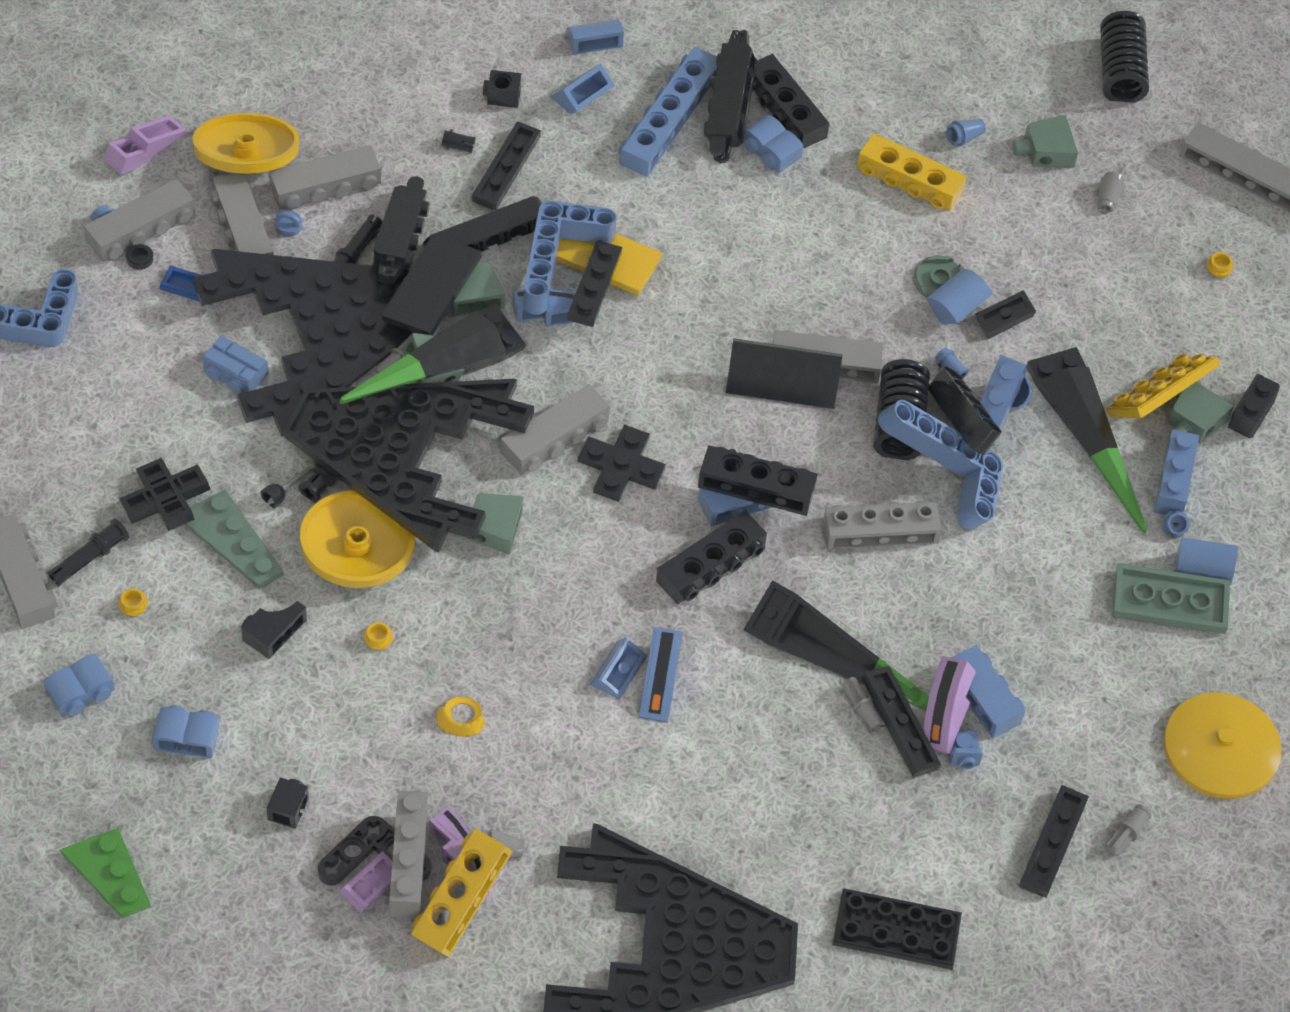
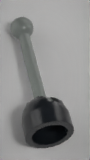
[260,461,319,509]

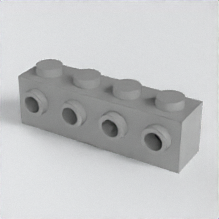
[823,501,942,550]

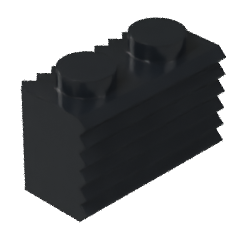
[1228,374,1280,439]

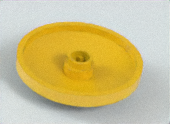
[192,113,300,174]
[300,490,415,588]
[1164,692,1281,799]

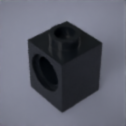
[483,70,522,108]
[266,777,309,829]

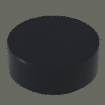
[126,244,154,270]

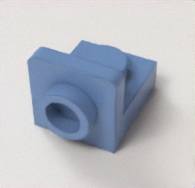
[949,730,983,769]

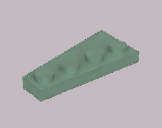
[184,490,284,589]

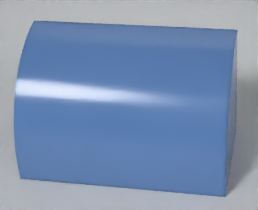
[566,20,624,55]
[550,64,615,113]
[926,269,993,325]
[1175,537,1238,586]

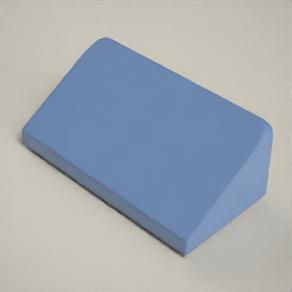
[589,637,647,699]

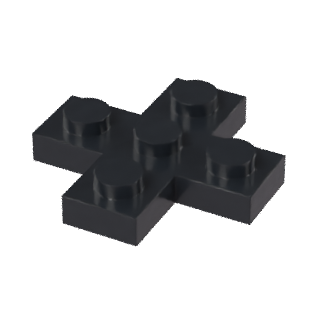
[577,424,666,502]
[119,457,211,531]

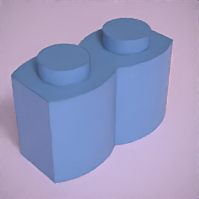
[744,115,804,173]
[43,653,115,717]
[153,706,220,758]

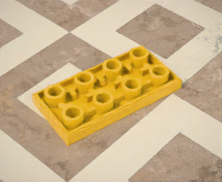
[556,233,662,296]
[1105,353,1220,418]

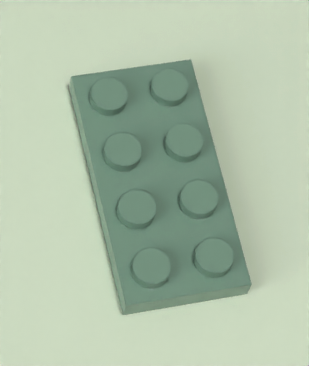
[1112,563,1230,634]

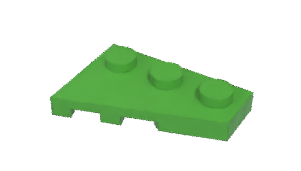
[60,828,151,918]

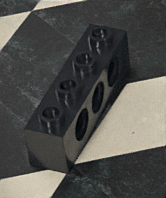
[752,53,830,149]
[698,445,818,516]
[656,510,767,605]

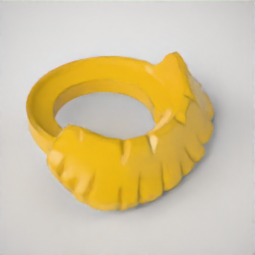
[436,696,485,737]

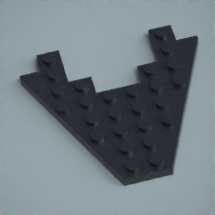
[193,249,418,437]
[283,379,534,553]
[543,823,798,1012]

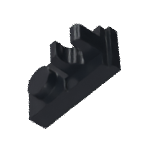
[975,290,1036,339]

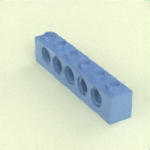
[618,46,718,177]

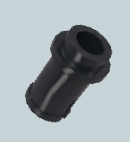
[441,129,476,154]

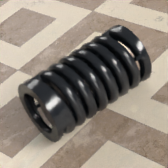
[1100,11,1149,103]
[873,359,930,461]

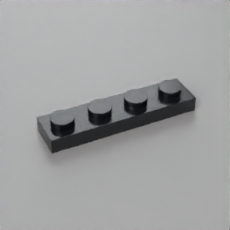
[472,121,541,210]
[567,240,623,327]
[861,666,941,777]
[1019,785,1089,898]

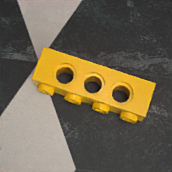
[857,132,967,211]
[411,828,513,957]

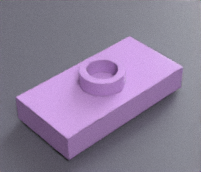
[340,851,392,913]

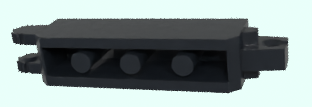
[704,30,758,164]
[372,176,430,284]

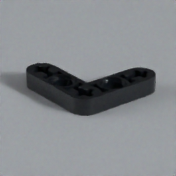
[318,816,432,886]

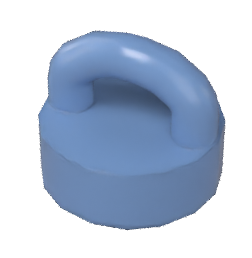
[275,211,302,237]

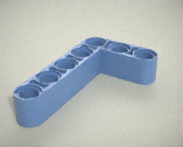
[523,201,617,315]
[0,269,78,347]
[878,400,1003,530]

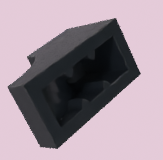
[241,601,307,659]

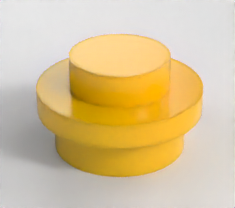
[1206,252,1234,277]
[118,588,148,617]
[364,622,393,650]

